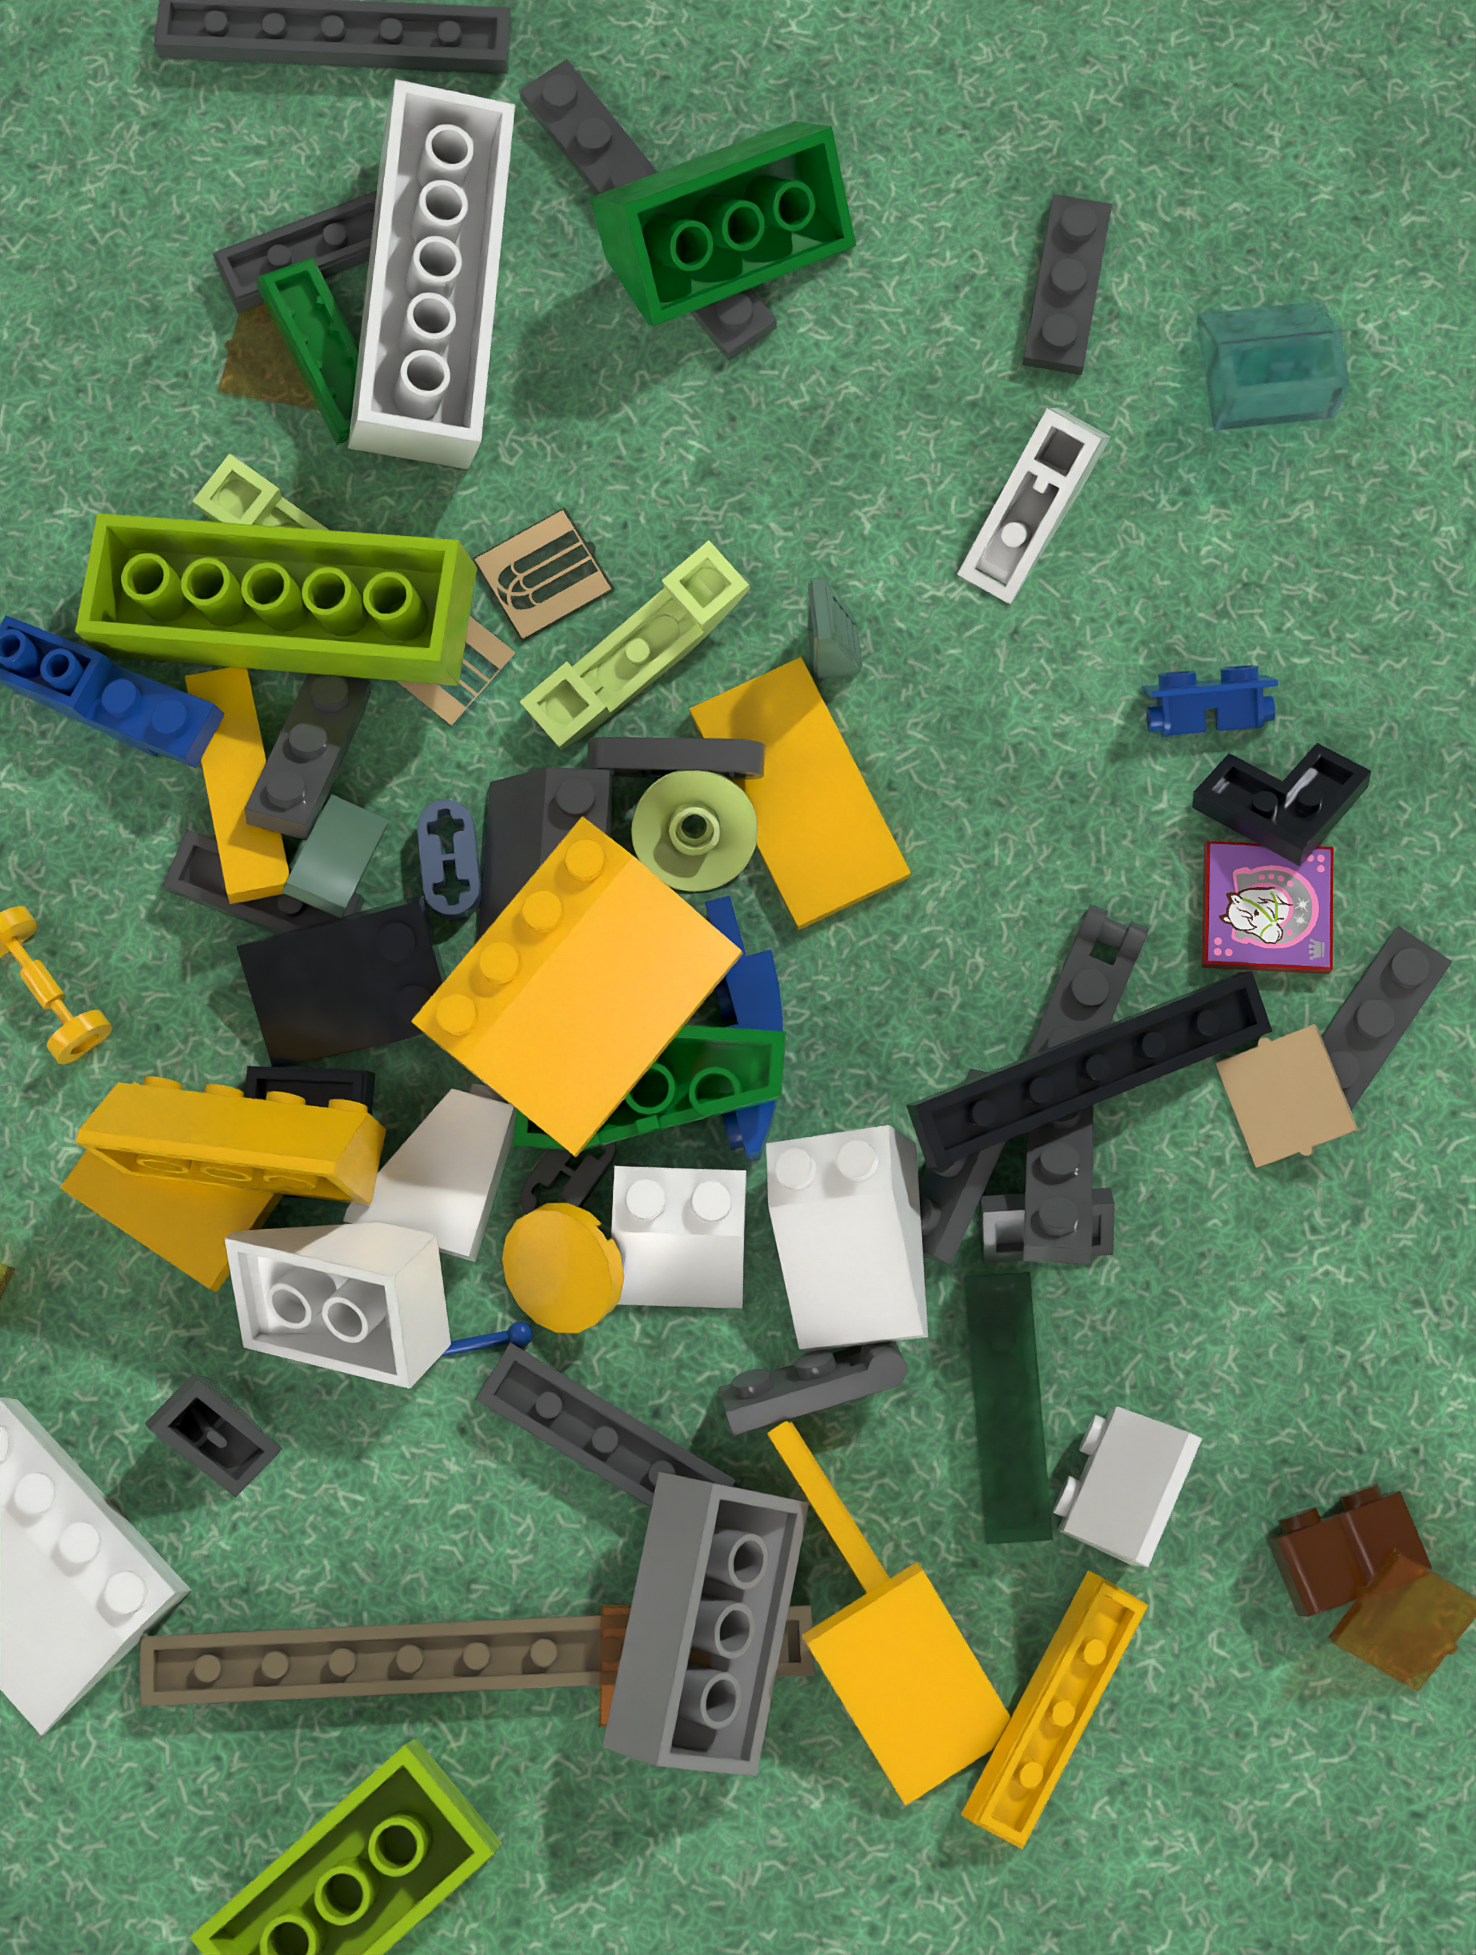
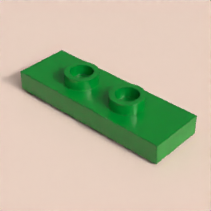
[256,257,359,445]

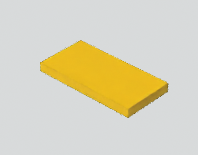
[689,657,911,931]

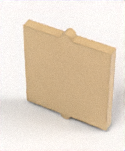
[1215,1024,1358,1168]

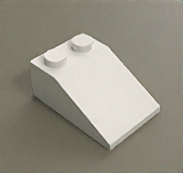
[766,1125,928,1352]
[224,1222,451,1389]

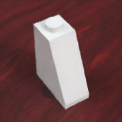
[343,1084,516,1262]

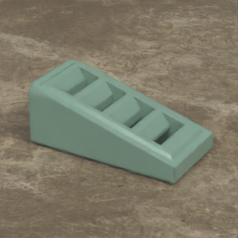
[807,577,862,678]

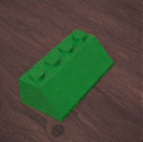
[590,121,856,326]

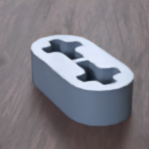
[417,800,482,920]

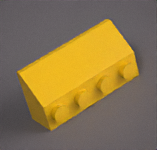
[76,1076,386,1205]

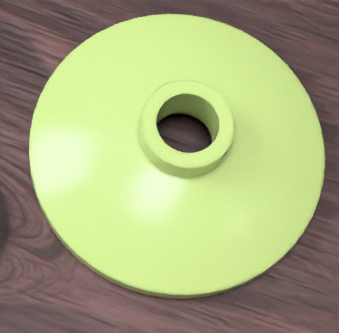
[631,770,758,892]

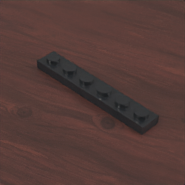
[906,971,1272,1168]

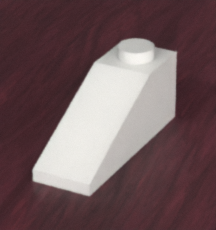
[957,407,1111,604]

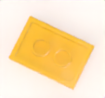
[60,1081,284,1293]
[802,1562,1011,1806]

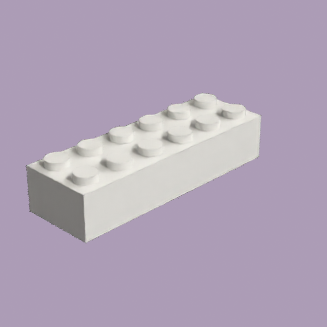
[348,79,515,470]

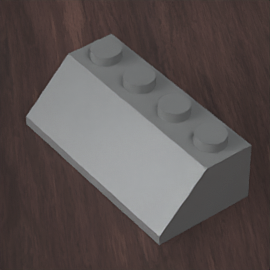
[602,1472,809,1776]

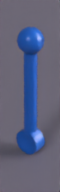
[440,1322,532,1357]

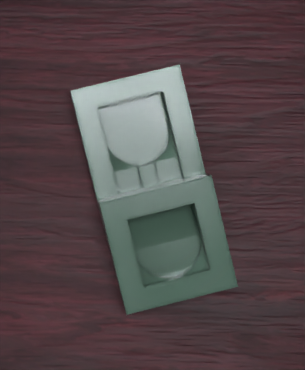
[282,794,389,919]

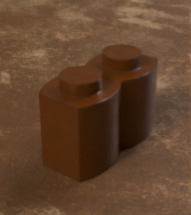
[1267,1483,1433,1617]

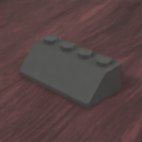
[478,767,614,940]

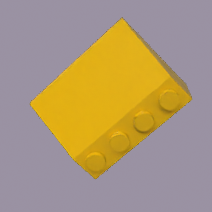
[411,816,743,1157]

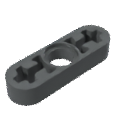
[586,737,766,780]

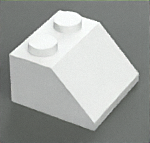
[611,1166,747,1309]
[1053,1406,1202,1567]

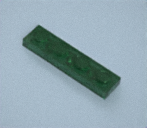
[963,1272,1053,1544]

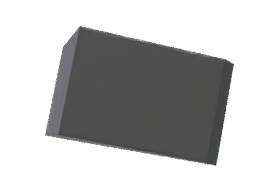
[145,1374,282,1497]

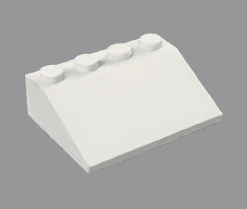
[0,1397,192,1736]

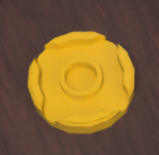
[502,1203,624,1333]

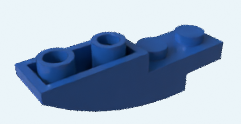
[0,615,225,769]
[705,896,783,1162]

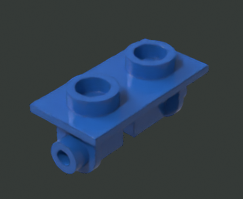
[1142,665,1278,737]

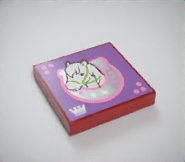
[1202,841,1334,974]

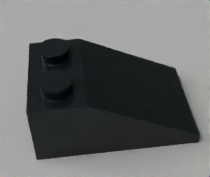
[236,894,447,1067]

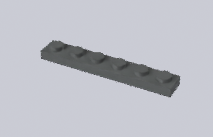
[154,0,512,73]
[519,59,777,361]

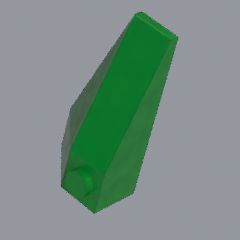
[513,1025,786,1150]

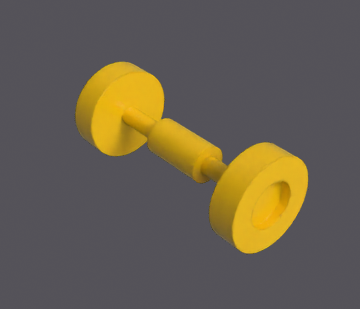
[0,906,112,1064]

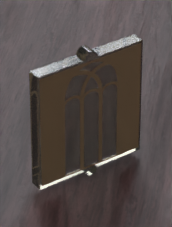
[472,507,615,643]

